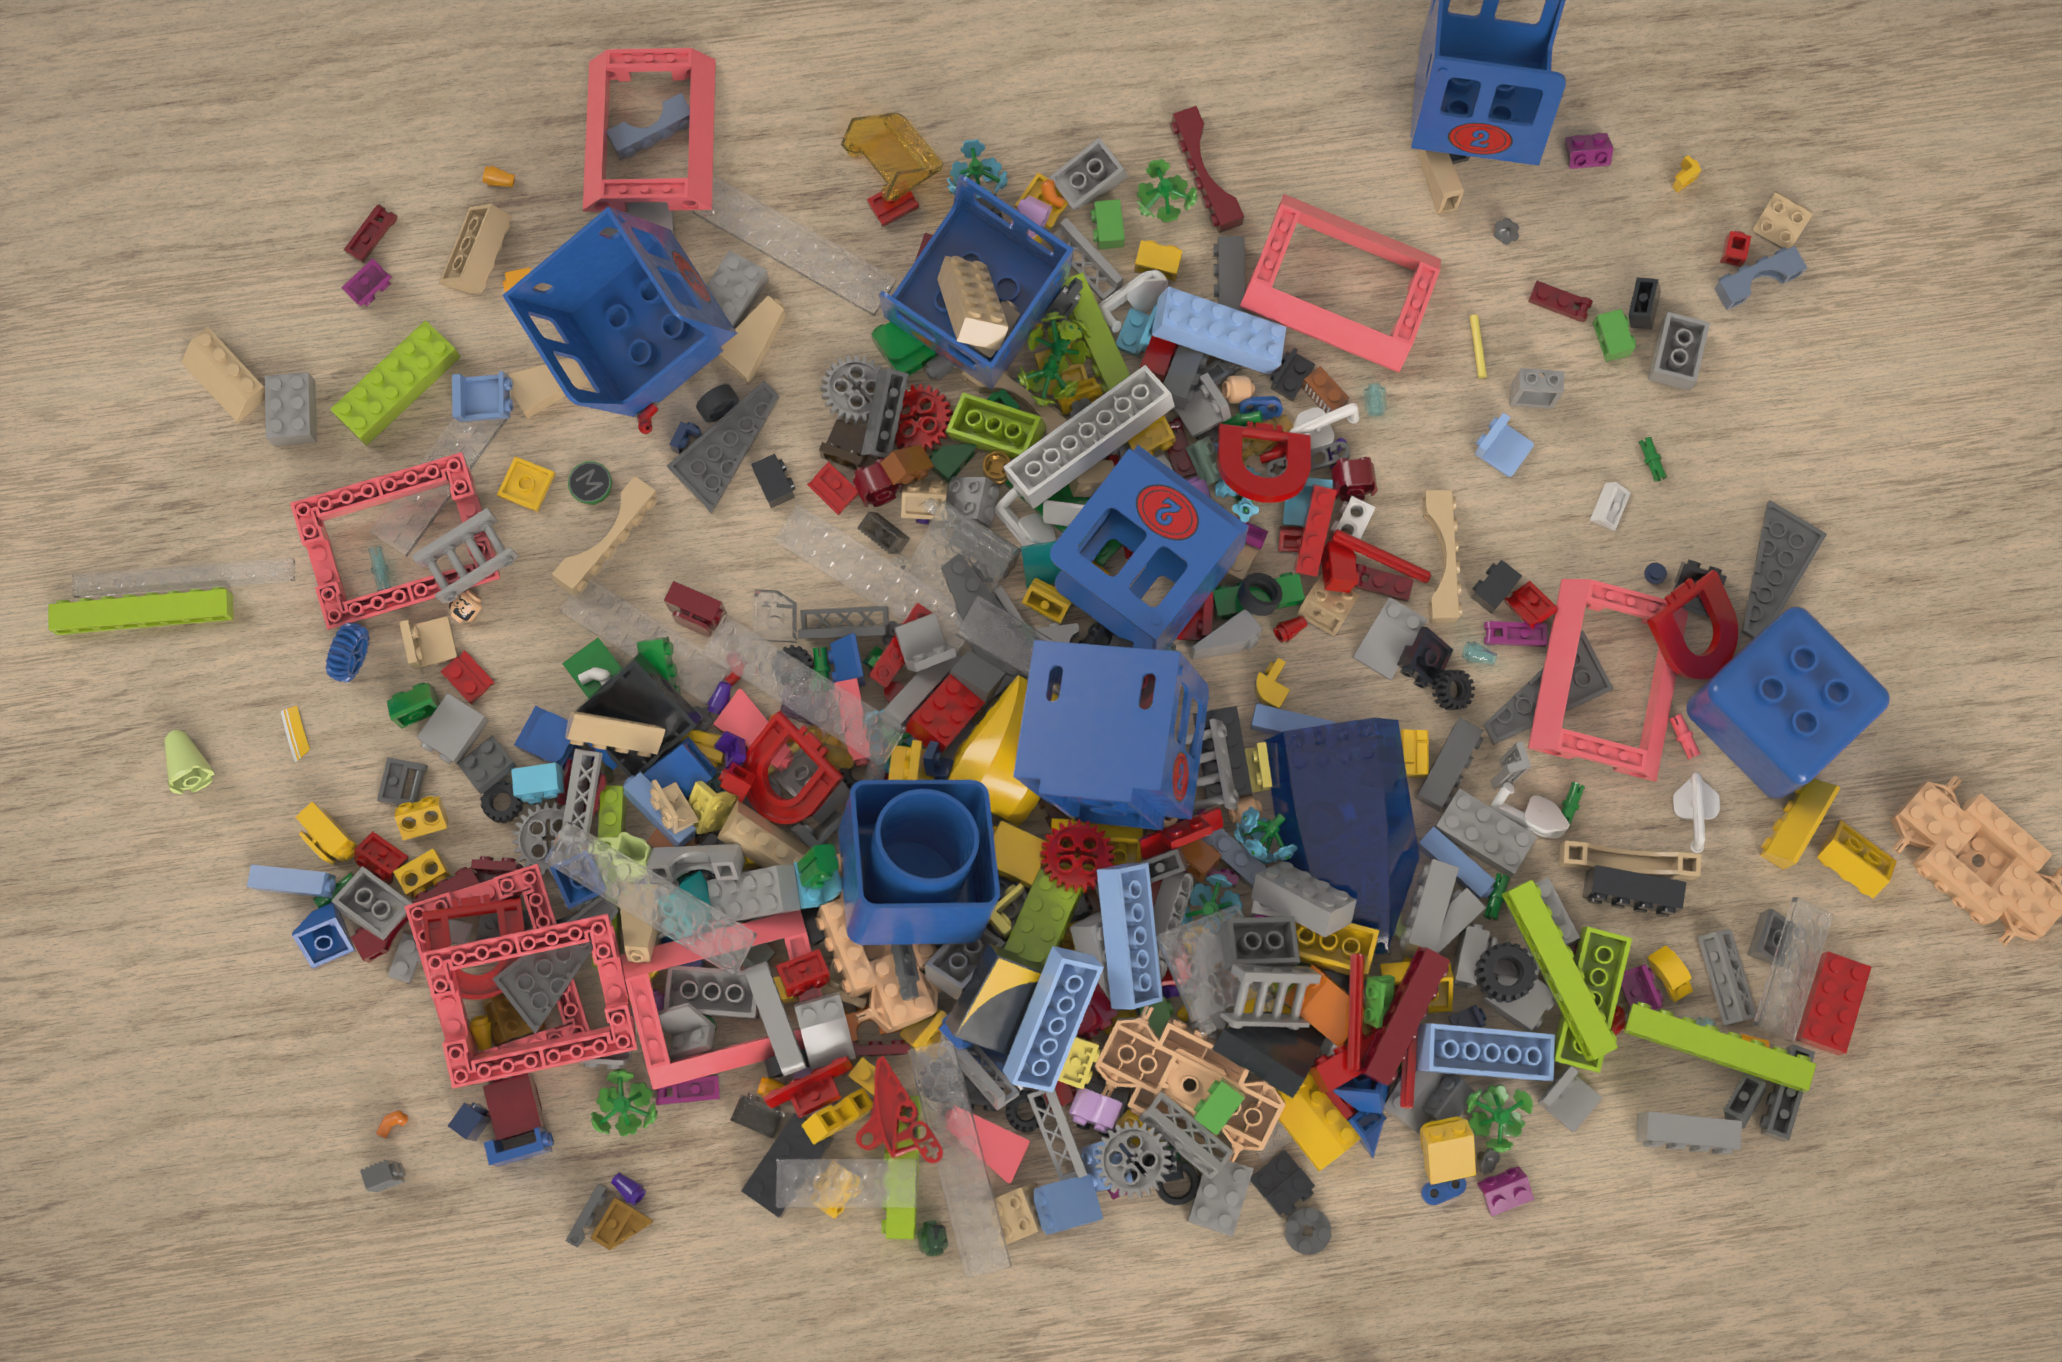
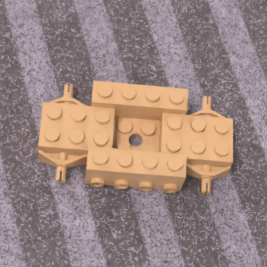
[1890,776,2062,946]
[815,853,943,1034]
[1095,1005,1285,1162]

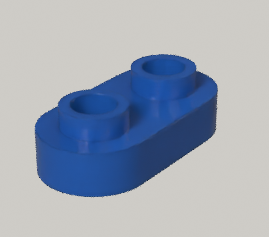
[1239,396,1283,420]
[1421,1178,1467,1205]

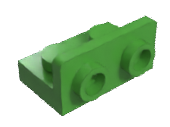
[1364,975,1395,1028]

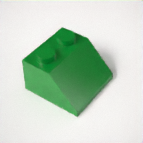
[387,682,440,729]

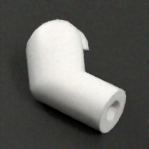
[578,667,611,685]

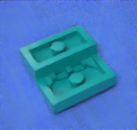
[1021,541,1061,588]

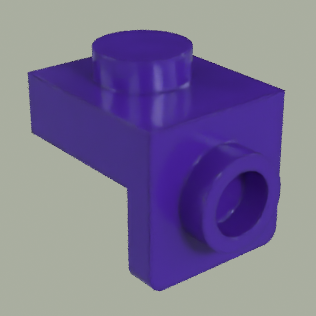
[714,731,747,769]

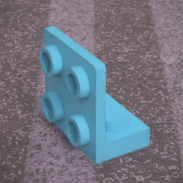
[1116,305,1157,358]
[1283,478,1333,527]
[794,856,843,909]

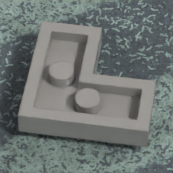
[388,933,422,984]

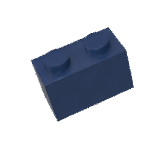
[448,1102,491,1141]

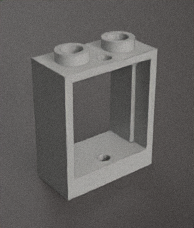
[1510,368,1564,409]

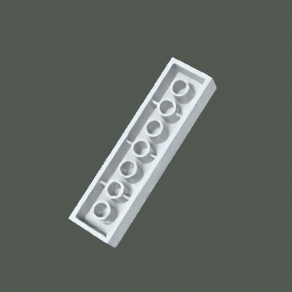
[1004,365,1175,509]

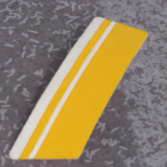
[281,706,310,762]

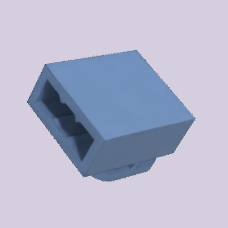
[1033,1173,1103,1235]

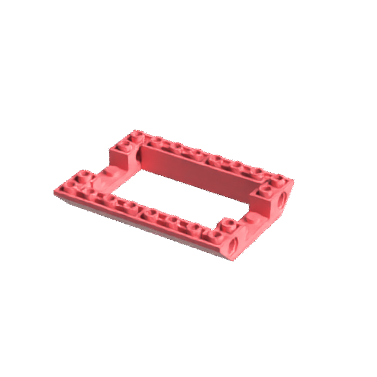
[583,48,716,212]
[1239,194,1441,373]
[290,452,500,630]
[1528,579,1688,782]
[404,863,590,1055]
[620,910,822,1090]
[422,914,638,1089]

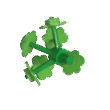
[1136,159,1198,222]
[591,1069,658,1137]
[1466,1085,1533,1153]

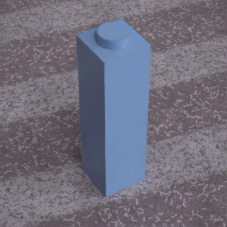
[1250,704,1338,747]
[623,772,696,847]
[1416,826,1496,899]
[247,865,336,898]

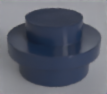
[1644,563,1667,585]

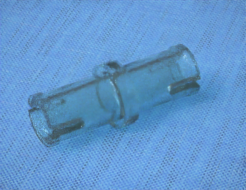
[368,546,391,592]

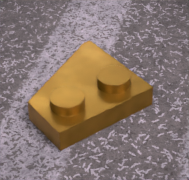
[590,1197,654,1250]

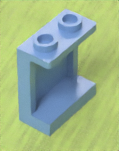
[452,371,513,422]

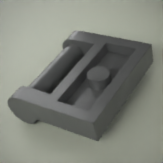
[377,757,428,806]

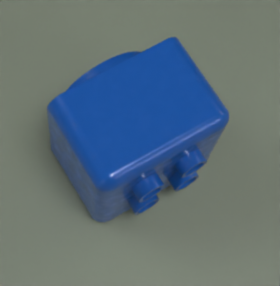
[1686,607,1890,799]
[839,780,1000,945]

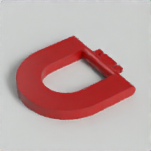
[1217,421,1311,503]
[1647,570,1738,679]
[742,711,844,824]
[422,894,525,1000]

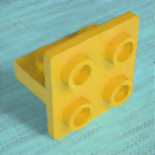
[888,740,934,780]
[900,1008,947,1062]

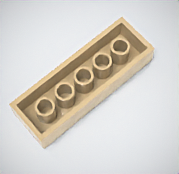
[937,256,1008,351]

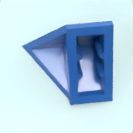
[1347,1111,1387,1159]

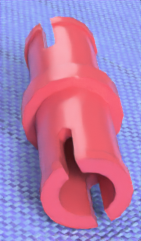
[1668,713,1701,759]

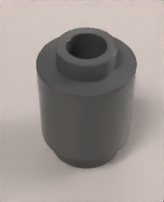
[924,354,955,381]

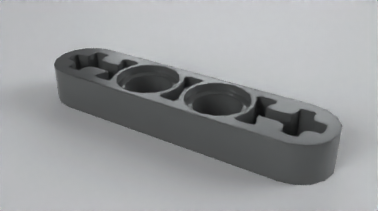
[1267,441,1351,478]

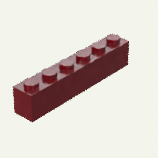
[1357,946,1450,1086]

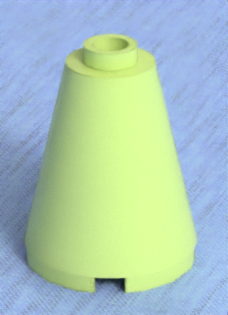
[164,730,214,794]

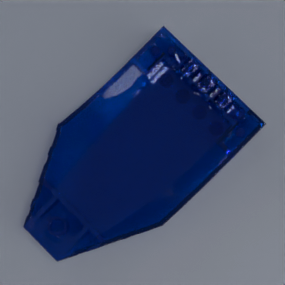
[1264,717,1420,955]

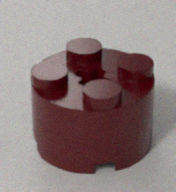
[1331,457,1378,502]
[853,458,903,508]

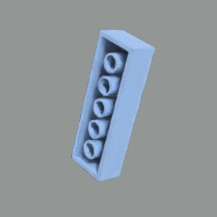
[1152,286,1286,375]
[1097,863,1163,1009]
[1003,946,1104,1092]
[1416,1023,1555,1081]

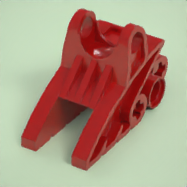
[856,1056,944,1164]

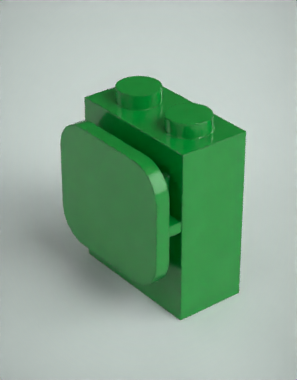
[871,322,936,377]
[562,637,621,698]

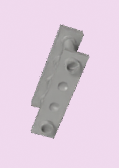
[412,508,519,604]
[1174,719,1239,820]
[1220,964,1321,1030]

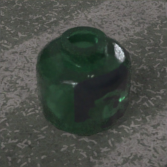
[916,1220,949,1257]

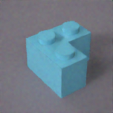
[511,762,564,805]

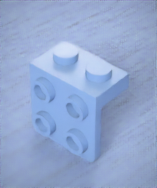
[1475,413,1534,477]
[1081,1141,1133,1192]

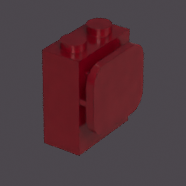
[664,581,728,637]
[1076,982,1118,1040]
[483,1073,546,1141]

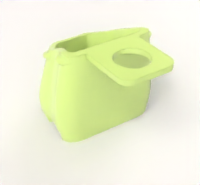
[592,832,653,883]

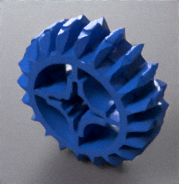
[325,623,370,683]

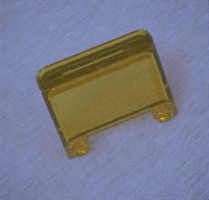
[841,113,943,201]

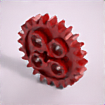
[894,384,953,452]
[1040,819,1115,893]

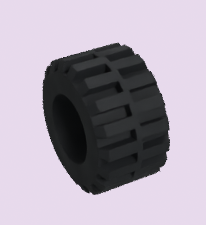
[1474,942,1537,1003]

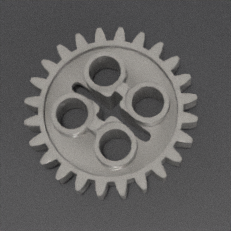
[820,355,882,424]
[512,802,586,876]
[1095,1121,1172,1199]

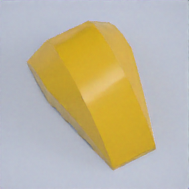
[943,676,1058,827]

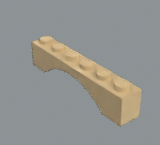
[962,370,1068,436]
[552,476,657,597]
[1422,490,1463,623]
[1558,840,1701,880]

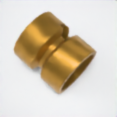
[983,451,1011,486]

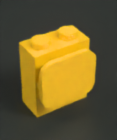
[295,802,358,865]
[993,821,1048,889]
[1420,1117,1476,1185]

